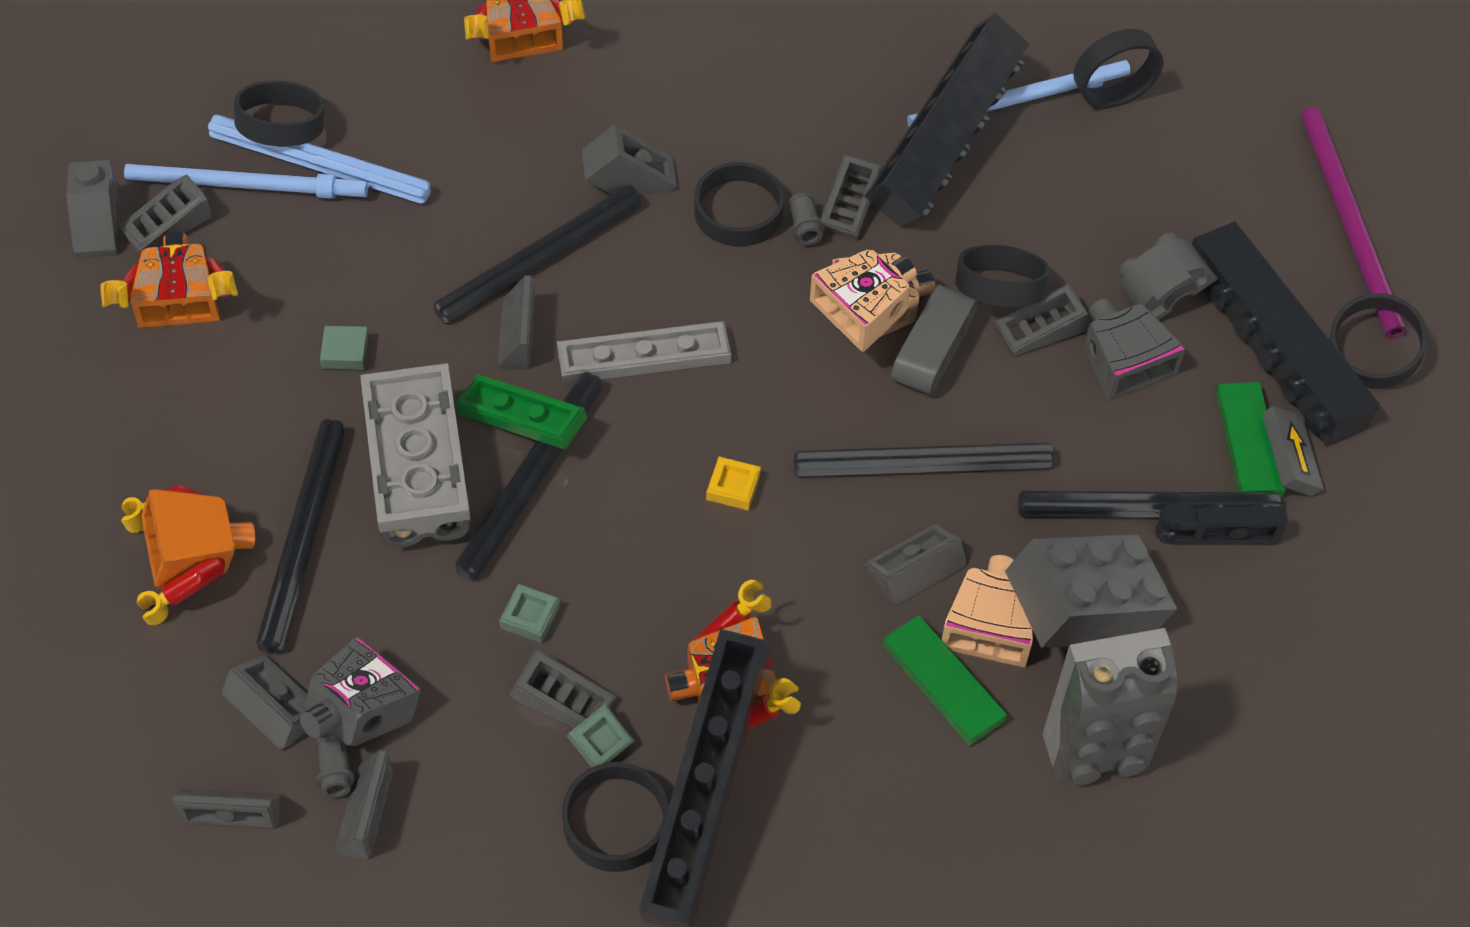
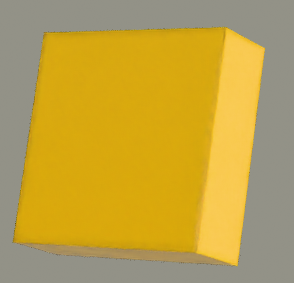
[706,457,761,511]

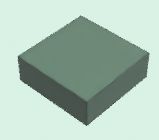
[320,325,369,370]
[499,584,560,643]
[566,704,634,768]

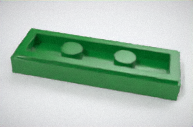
[455,374,588,450]
[1215,382,1286,498]
[882,615,1007,747]

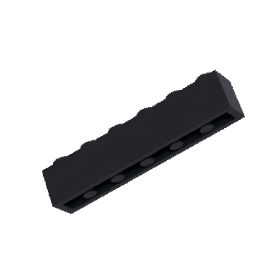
[865,13,1029,227]
[1192,221,1380,447]
[639,629,768,927]

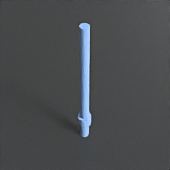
[907,60,1130,127]
[124,164,368,199]

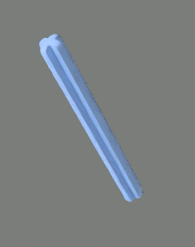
[208,114,431,204]

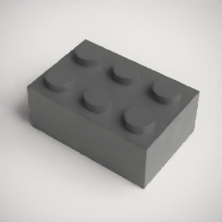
[1005,534,1177,648]

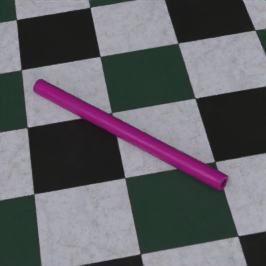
[1301,107,1406,339]

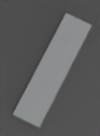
[557,321,731,384]

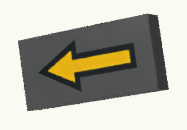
[1262,406,1323,496]

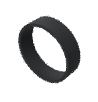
[1073,29,1164,108]
[234,80,325,147]
[694,162,784,247]
[955,245,1050,307]
[1330,293,1427,388]
[562,762,669,872]

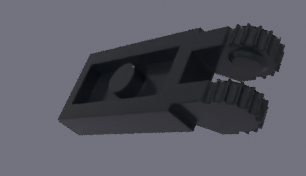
[1155,502,1288,545]

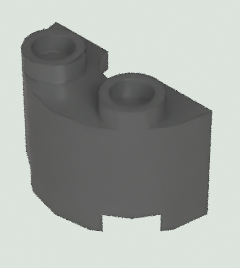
[1119,232,1218,320]

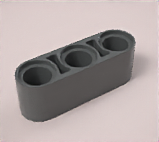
[891,284,978,395]

